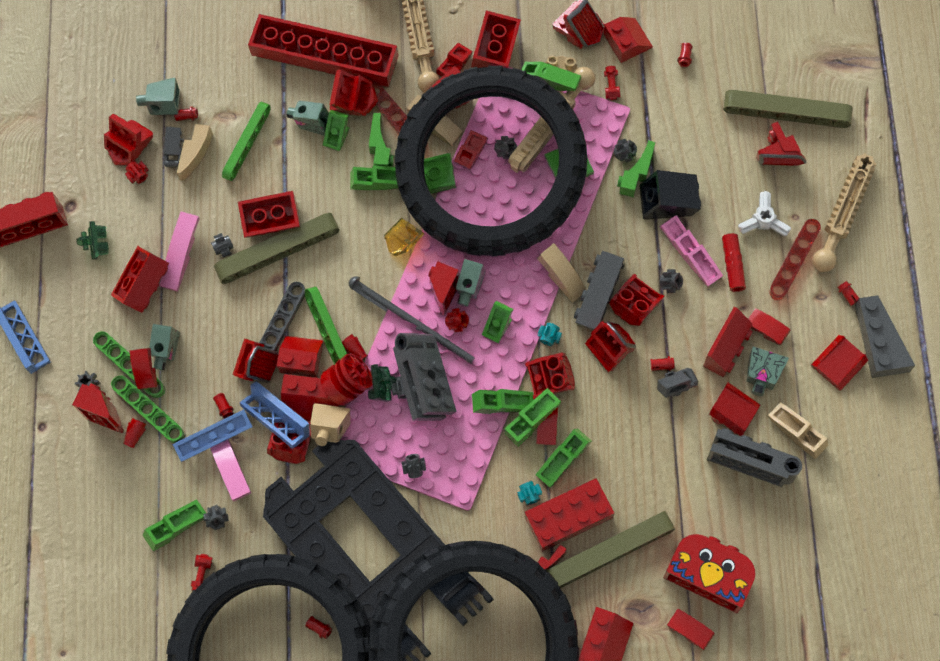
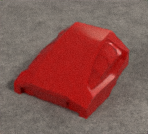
[609,274,665,326]
[525,352,575,399]
[267,422,311,464]

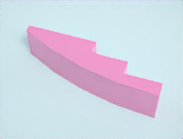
[159,212,200,292]
[659,215,723,287]
[210,439,251,502]

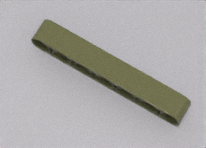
[723,90,853,128]
[214,213,340,284]
[546,511,675,588]

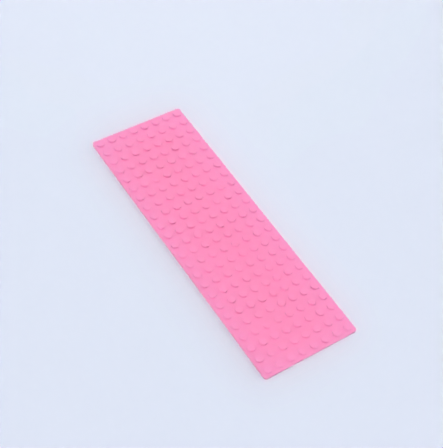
[340,67,630,511]

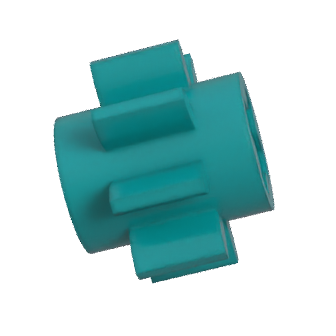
[538,323,562,346]
[517,481,542,506]

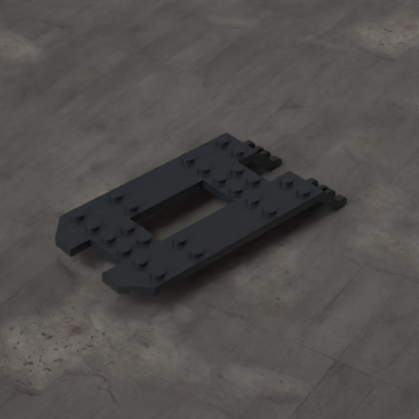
[263,440,494,661]

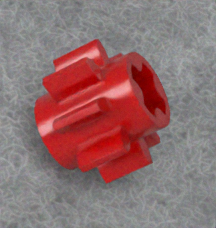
[125,161,149,184]
[445,308,469,333]

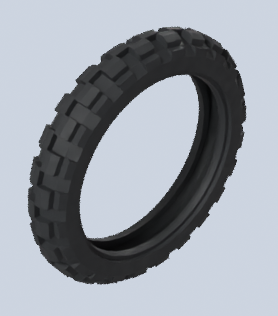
[395,66,587,257]
[368,541,579,661]
[166,554,371,661]

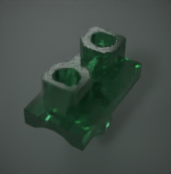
[76,221,109,260]
[368,364,396,402]

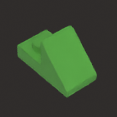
[323,110,350,151]
[482,301,513,343]

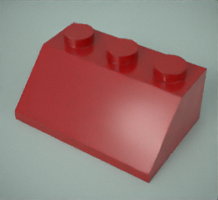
[471,10,521,68]
[238,191,300,238]
[111,245,169,313]
[703,307,753,377]
[281,374,341,421]
[72,383,124,433]
[578,607,634,661]

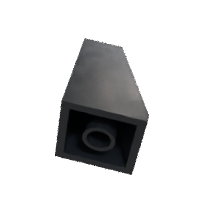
[639,170,701,220]

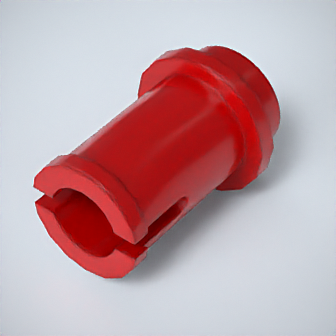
[677,42,693,67]
[174,106,198,121]
[837,281,859,306]
[650,356,675,372]
[213,393,234,419]
[305,616,332,639]

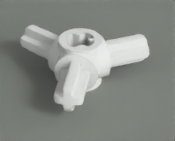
[738,191,791,236]

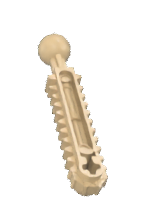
[401,0,439,93]
[508,66,595,173]
[812,153,876,273]

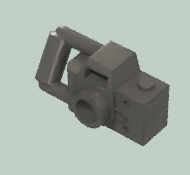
[164,126,185,167]
[657,368,699,398]

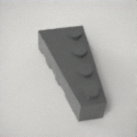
[574,250,625,330]
[855,295,915,378]

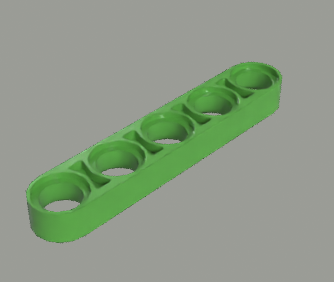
[222,101,271,181]
[305,287,347,365]
[93,331,165,398]
[111,376,185,443]

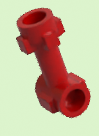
[604,65,621,100]
[191,554,213,591]

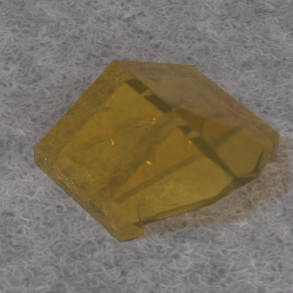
[384,218,424,256]

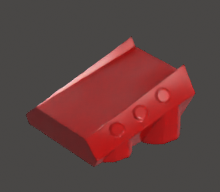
[811,335,869,391]
[709,382,761,436]

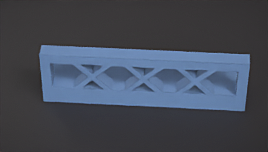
[0,300,51,374]
[240,381,310,449]
[173,410,253,462]

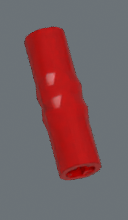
[722,233,746,292]

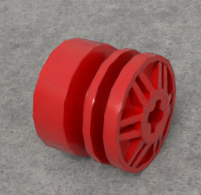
[321,354,373,406]

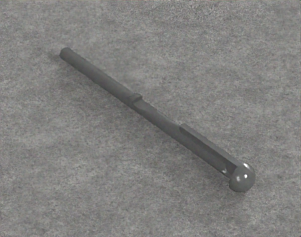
[349,276,475,364]

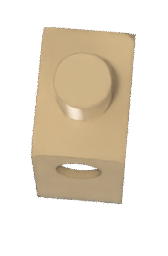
[310,403,351,446]

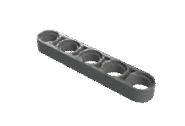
[259,282,305,351]

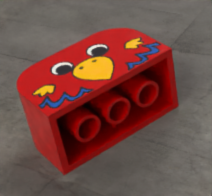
[663,534,755,614]

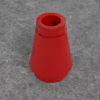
[342,334,368,360]
[123,418,146,448]

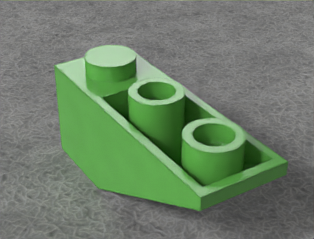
[522,62,581,91]

